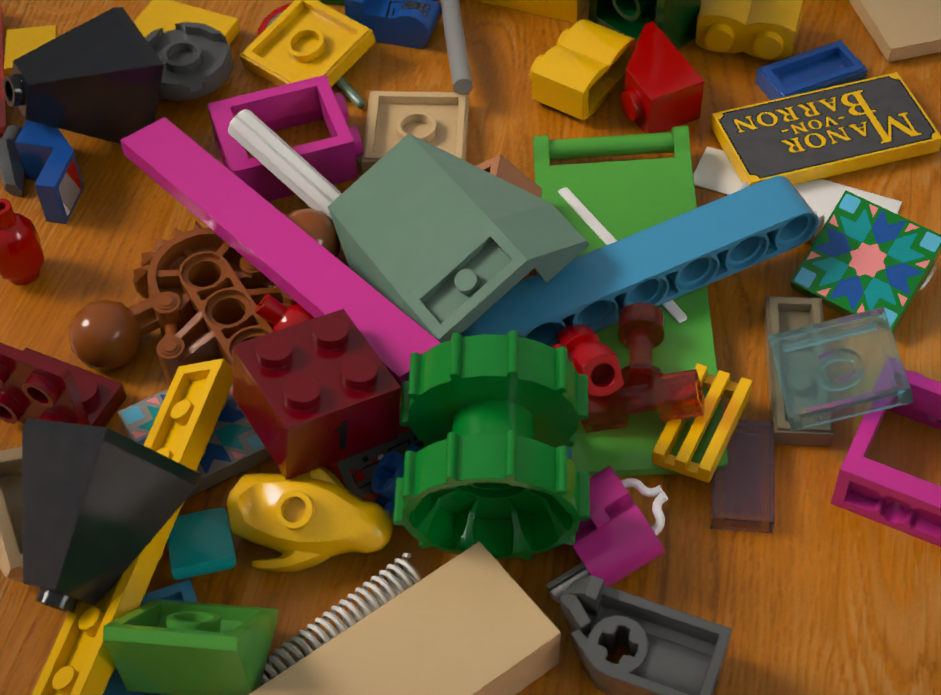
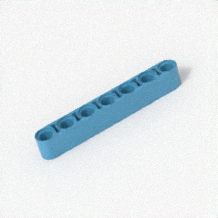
[461,176,819,348]

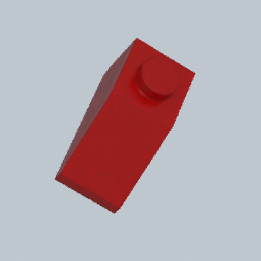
[621,21,705,133]

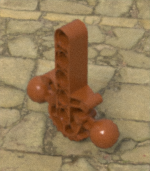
[69,208,341,467]

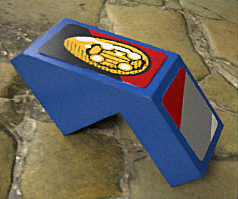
[15,120,84,224]

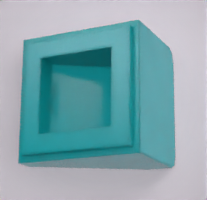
[167,507,237,580]

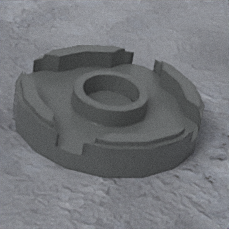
[145,22,233,101]

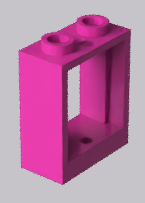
[207,75,363,201]
[830,363,941,547]

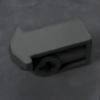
[560,575,732,695]

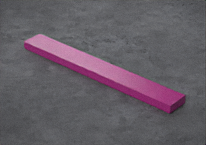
[121,117,441,388]

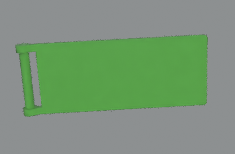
[533,125,728,477]

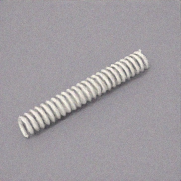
[261,552,422,684]

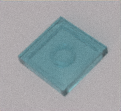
[768,307,914,431]

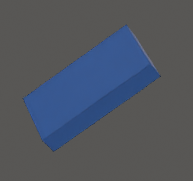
[755,40,868,100]

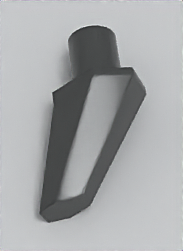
[0,125,24,198]

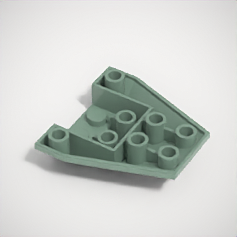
[328,133,589,343]

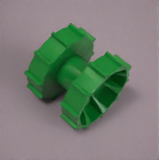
[393,330,590,560]

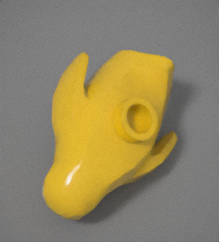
[227,466,393,572]

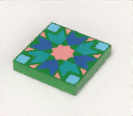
[790,190,941,338]

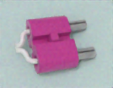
[546,466,668,603]

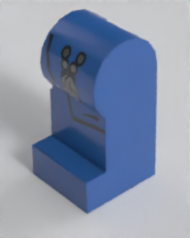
[344,0,442,49]

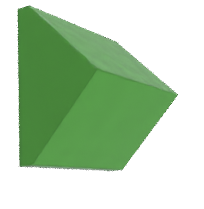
[103,599,278,695]

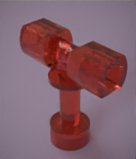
[581,302,704,433]

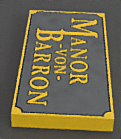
[710,72,941,187]

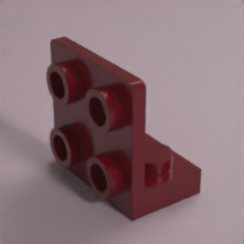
[0,343,127,427]

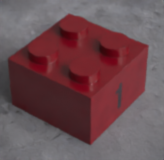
[232,309,401,480]

